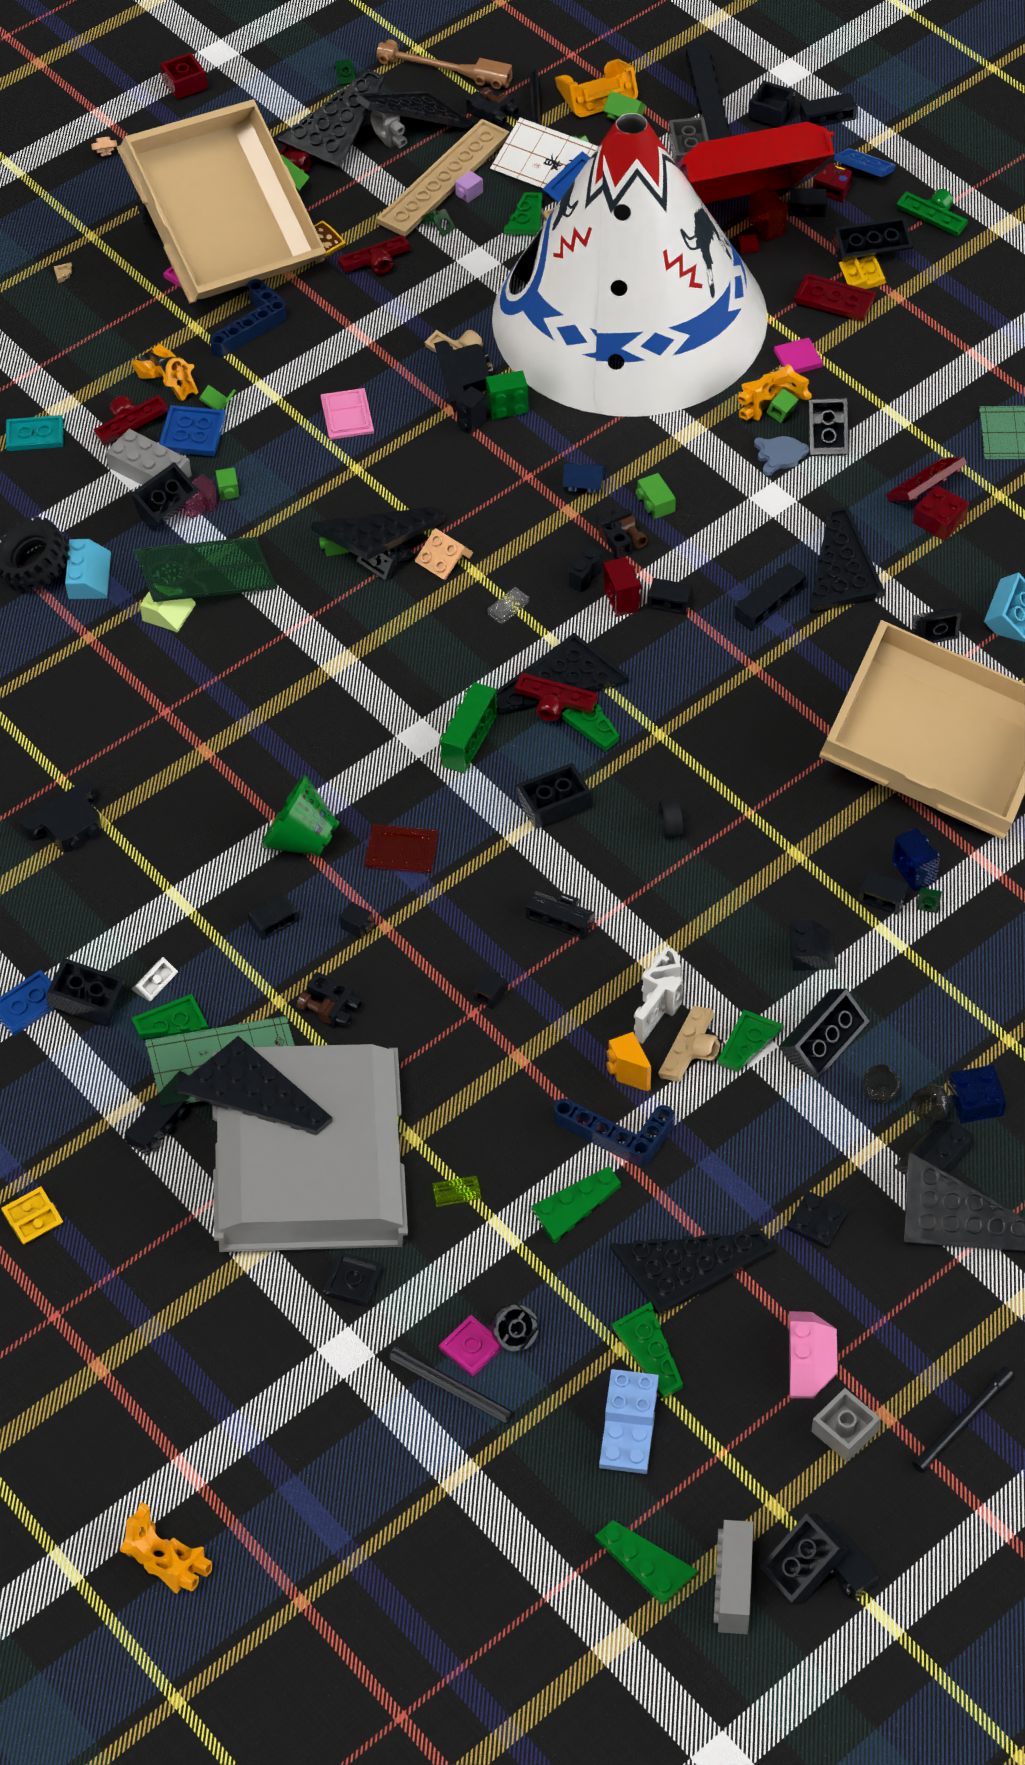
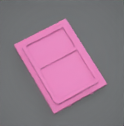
[321,388,374,440]

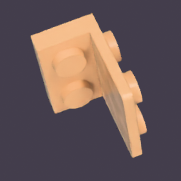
[415,528,473,580]

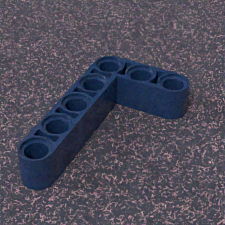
[210,279,287,357]
[554,1098,674,1167]

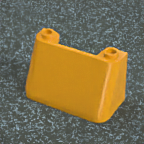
[555,59,638,117]

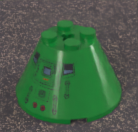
[261,775,340,857]

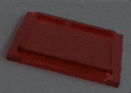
[365,824,438,873]

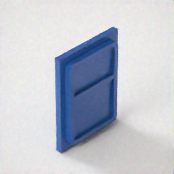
[542,151,590,203]

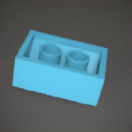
[65,539,111,599]
[984,572,1025,642]

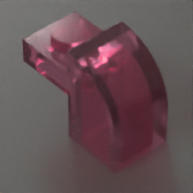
[185,474,218,519]

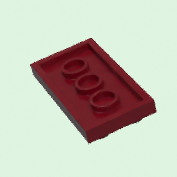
[794,273,876,321]
[885,457,967,502]

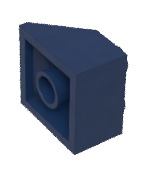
[563,462,606,493]

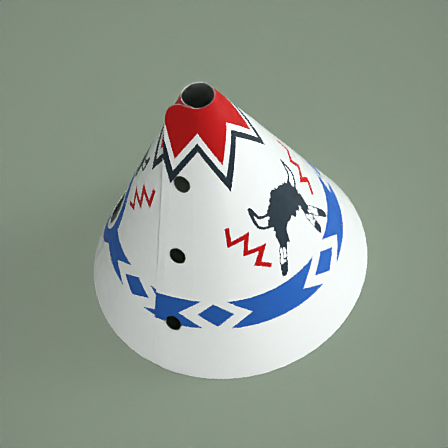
[492,113,767,417]

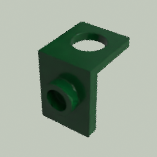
[333,59,355,85]
[421,209,455,237]
[917,888,942,913]

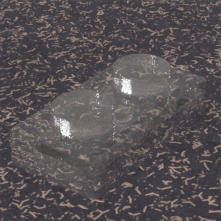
[488,587,529,624]

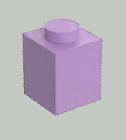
[455,171,483,203]

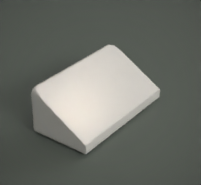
[132,957,178,1002]

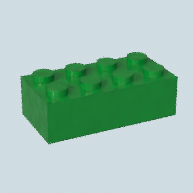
[439,682,497,774]

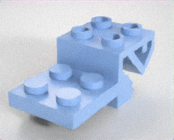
[599,1369,659,1474]

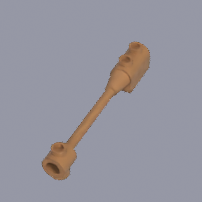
[376,39,512,89]

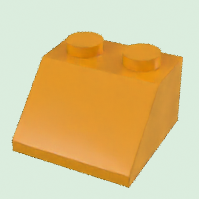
[606,1032,651,1091]

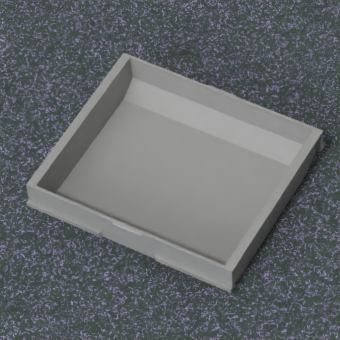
[212,1044,408,1252]

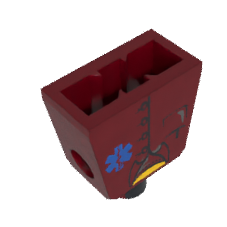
[812,163,852,203]

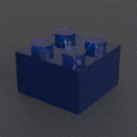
[892,827,940,892]
[948,1065,1006,1124]

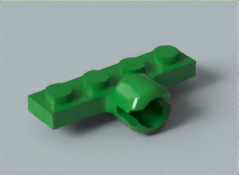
[896,189,967,237]

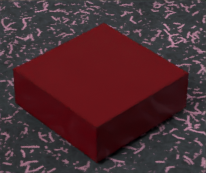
[738,234,759,253]

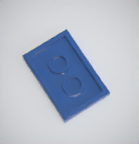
[834,148,896,177]
[0,970,55,1036]

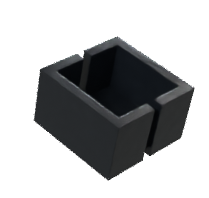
[748,80,795,127]

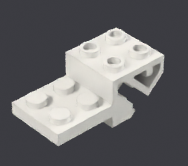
[634,947,683,1044]

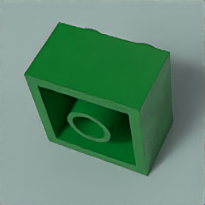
[486,370,529,419]

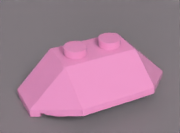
[789,1311,838,1399]

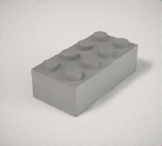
[106,429,192,485]
[713,1520,753,1634]

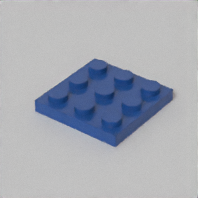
[159,405,226,456]

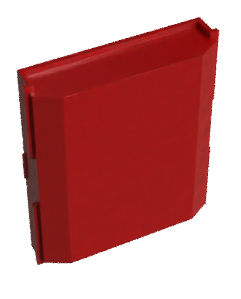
[677,122,834,204]

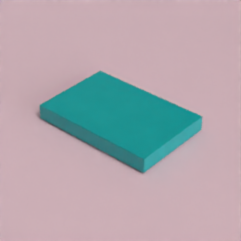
[6,415,63,451]

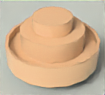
[91,137,117,156]

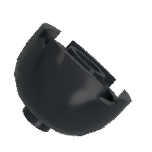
[490,1304,538,1351]

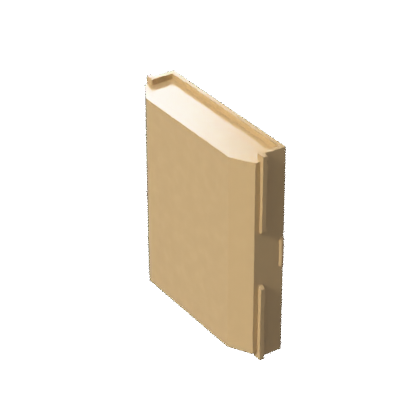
[117,99,326,303]
[819,620,1025,840]

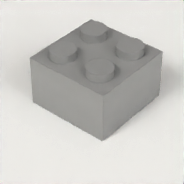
[811,1388,881,1462]

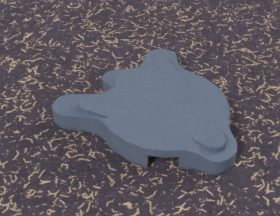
[754,436,810,476]

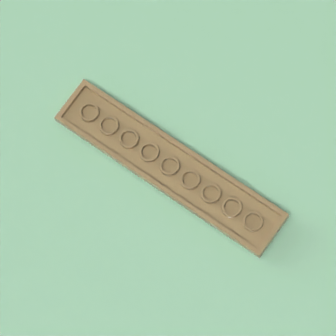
[376,119,510,237]

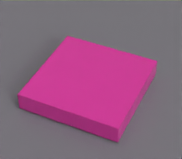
[774,338,823,374]
[439,1315,503,1378]

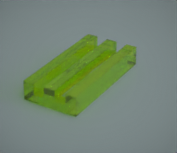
[432,1176,481,1206]

